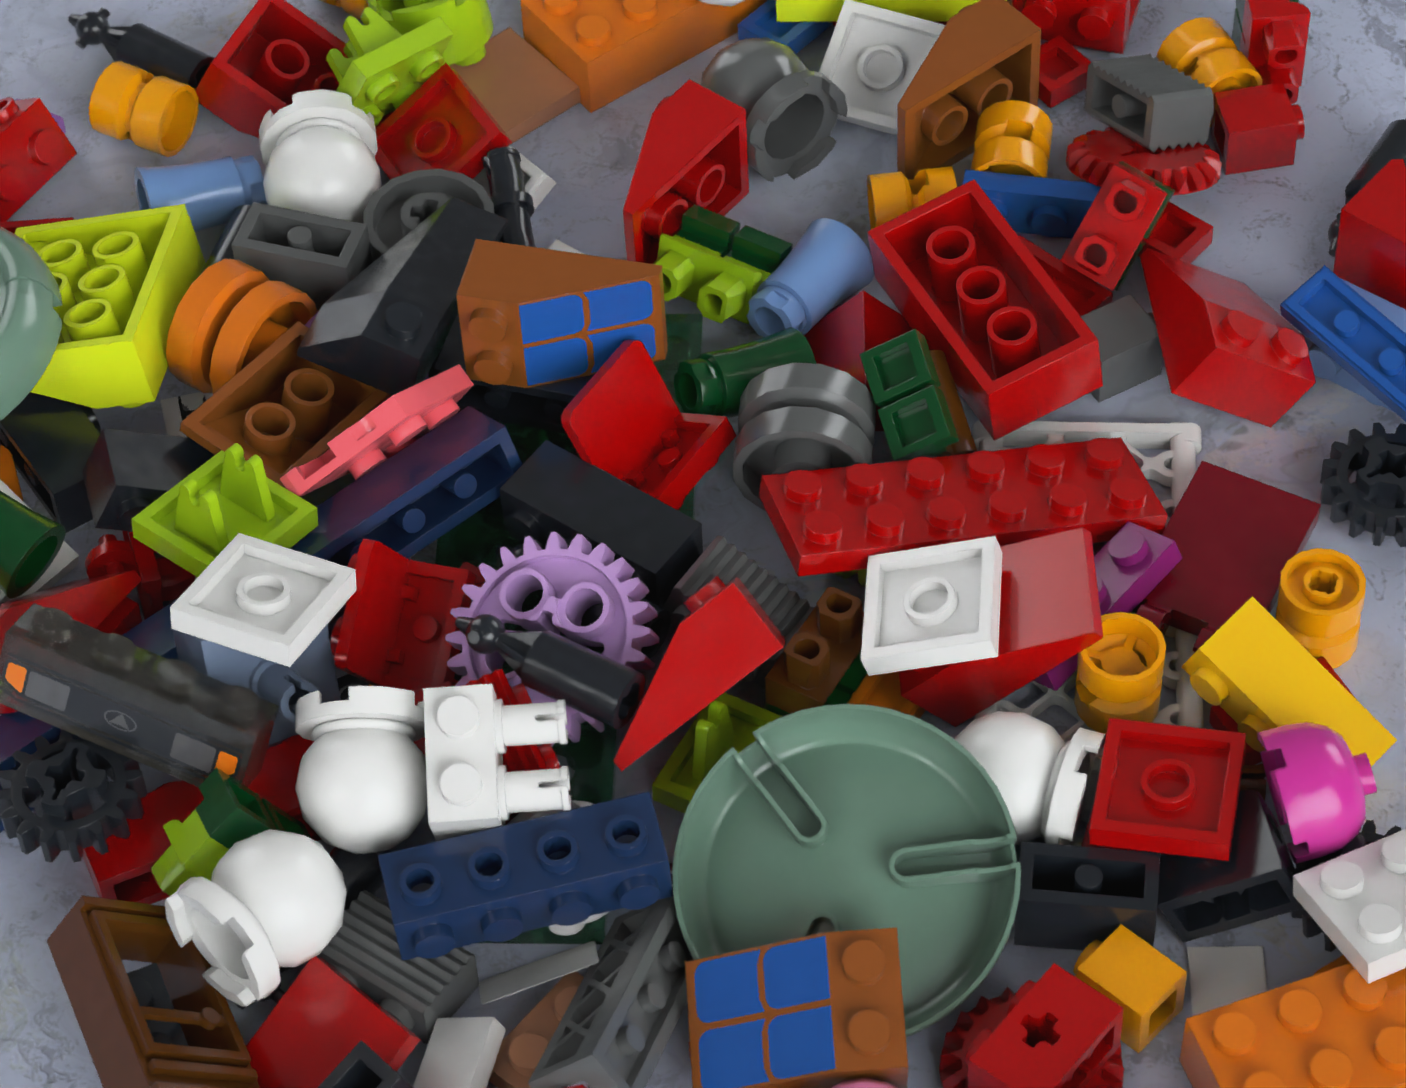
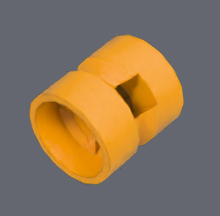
[1157,17,1262,127]
[89,61,198,157]
[971,100,1053,178]
[867,166,957,230]
[1275,548,1366,669]
[1074,612,1166,734]

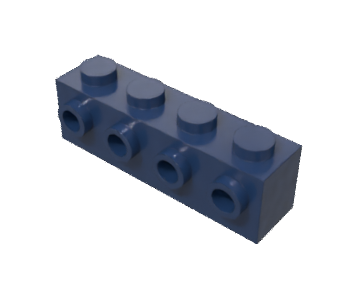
[378,791,673,961]

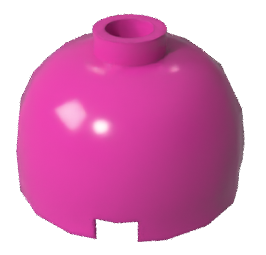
[1257,722,1377,864]

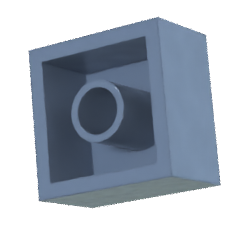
[170,617,341,755]

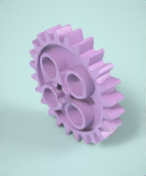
[445,532,659,747]

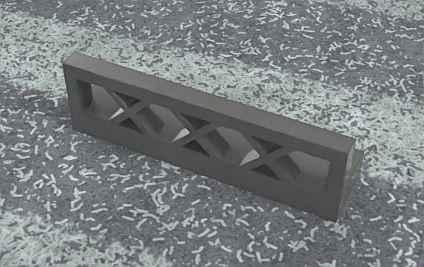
[528,896,694,1088]

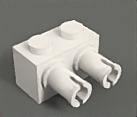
[423,684,571,841]

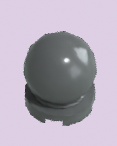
[701,37,848,182]

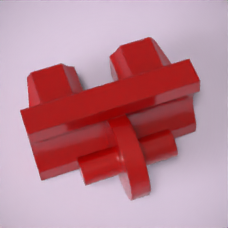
[85,531,195,620]

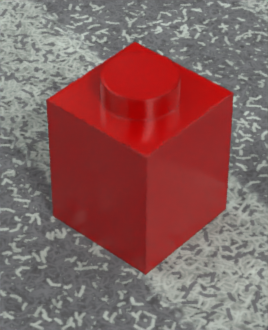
[1210,82,1305,175]

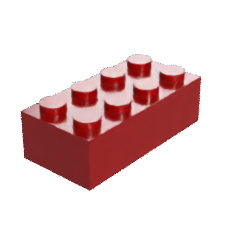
[867,179,1103,441]

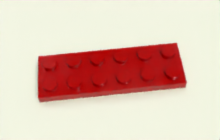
[759,437,1168,577]

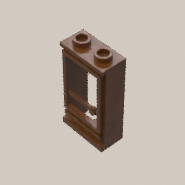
[46,895,260,1088]

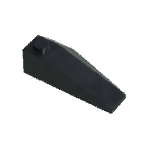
[297,197,508,395]

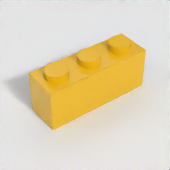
[1181,596,1397,767]

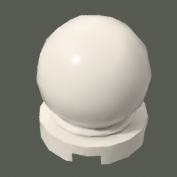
[259,89,382,224]
[295,686,427,854]
[954,711,1106,846]
[164,829,346,1007]

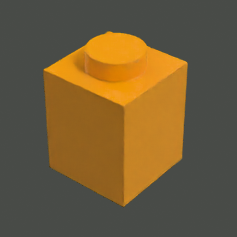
[1073,924,1187,1054]

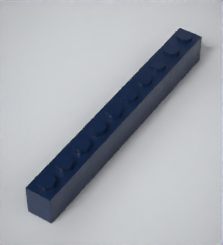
[0,406,523,833]

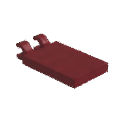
[1133,461,1321,652]

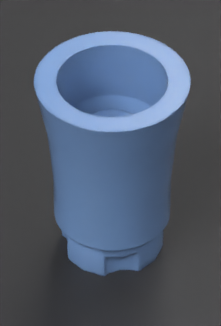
[134,155,267,232]
[747,218,875,337]

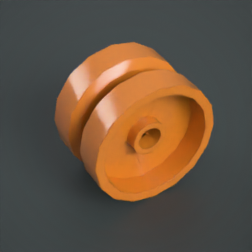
[166,259,317,394]

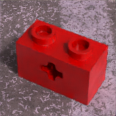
[965,963,1124,1088]

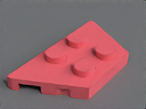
[280,364,474,497]

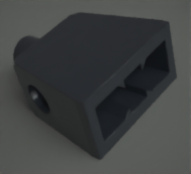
[1158,789,1303,943]

